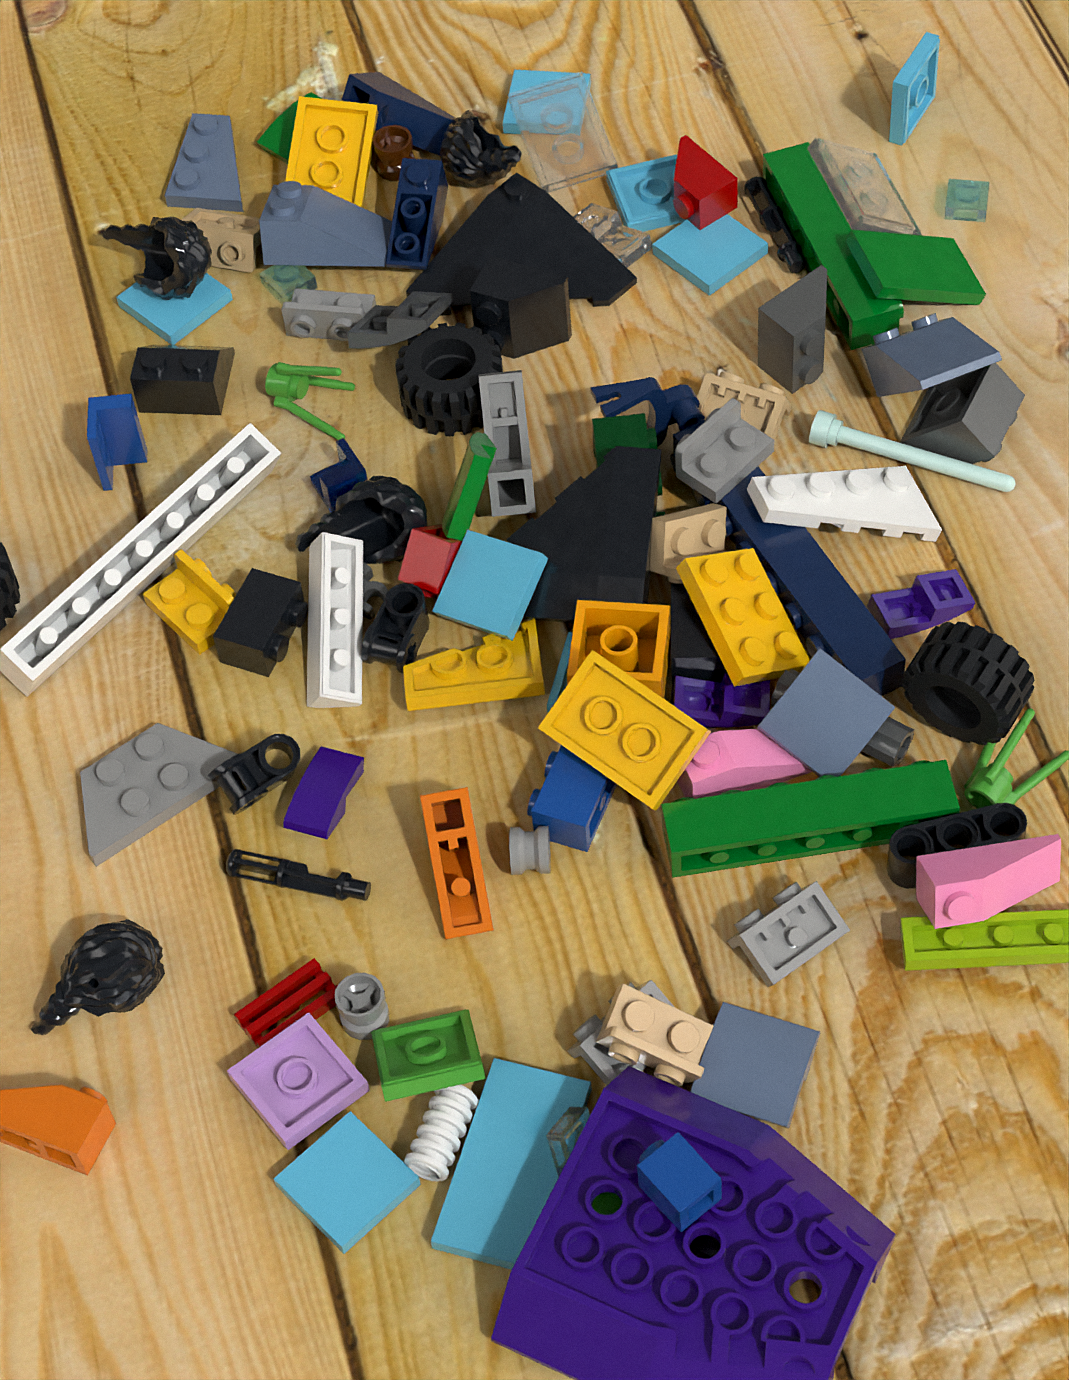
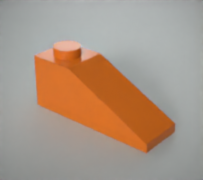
[420,787,494,939]
[0,1084,116,1176]

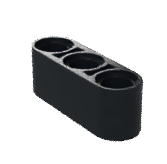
[887,803,1027,889]

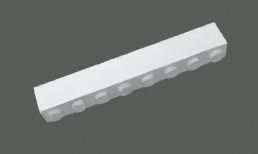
[0,423,281,697]

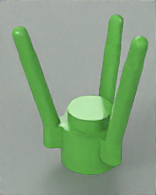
[265,362,355,441]
[964,708,1069,808]

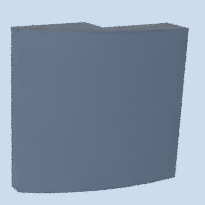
[757,648,895,777]
[690,1002,821,1129]

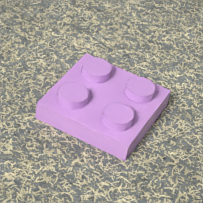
[227,1012,370,1150]

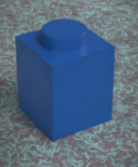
[637,1132,722,1232]

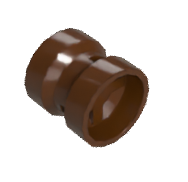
[373,125,415,181]

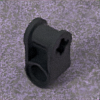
[361,583,430,673]
[208,734,300,815]

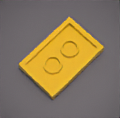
[285,96,378,208]
[676,548,810,687]
[538,649,711,811]

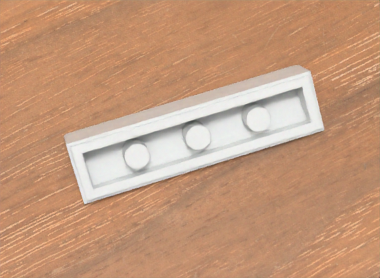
[307,532,363,708]

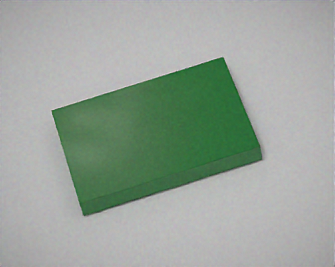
[845,229,986,305]

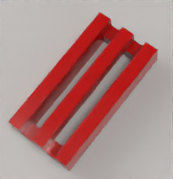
[234,958,338,1048]

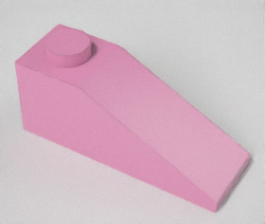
[677,729,812,799]
[916,834,1061,929]

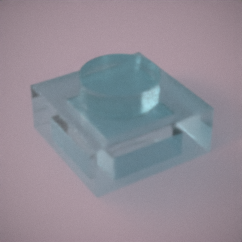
[945,179,989,222]
[259,265,318,306]
[546,1107,590,1177]

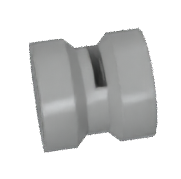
[335,973,390,1040]

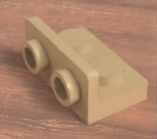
[182,208,261,273]
[697,372,792,441]
[650,503,729,584]
[596,983,713,1086]

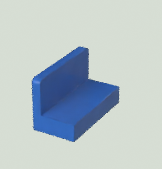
[87,394,148,491]

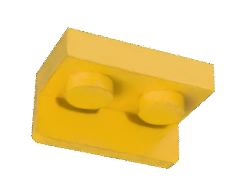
[143,549,237,655]

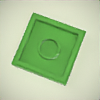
[371,1009,486,1102]

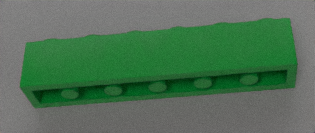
[763,142,904,350]
[661,760,960,878]

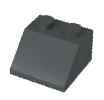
[758,265,827,394]
[900,363,1025,464]

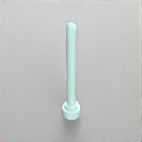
[809,410,1015,492]

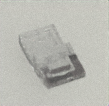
[573,203,653,267]

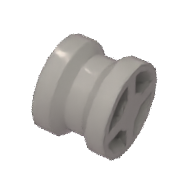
[509,826,551,875]

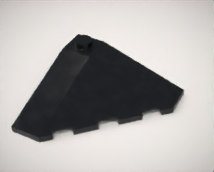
[406,172,637,316]
[506,446,662,623]

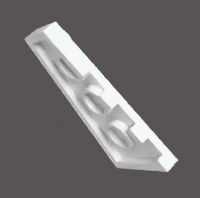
[747,466,942,542]

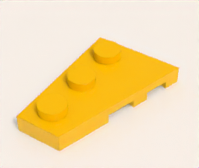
[403,619,545,711]

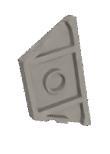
[80,723,237,867]

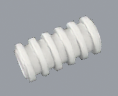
[404,1085,479,1182]

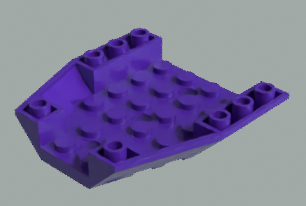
[491,1066,896,1380]

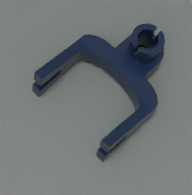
[591,377,705,447]

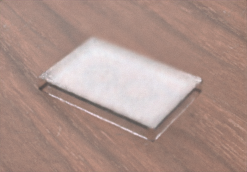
[508,71,618,193]
[807,138,922,235]

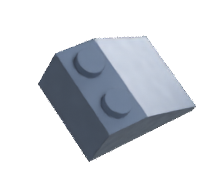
[259,181,392,267]
[862,313,1002,397]

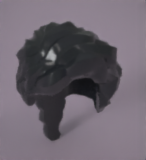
[440,110,522,188]
[103,216,212,300]
[295,476,427,564]
[31,919,165,1035]

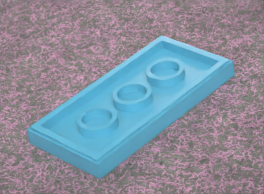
[431,1058,592,1270]

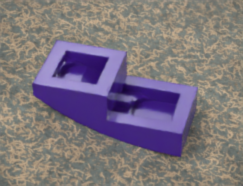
[867,569,975,639]
[671,673,770,728]
[283,746,364,839]

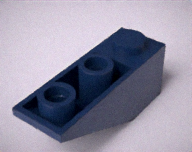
[341,72,455,156]
[385,158,448,270]

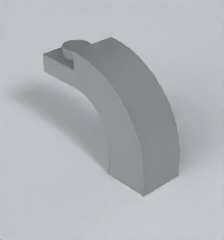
[478,370,536,517]

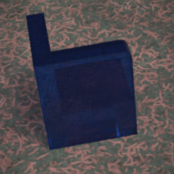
[310,438,368,512]

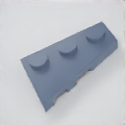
[165,113,243,212]

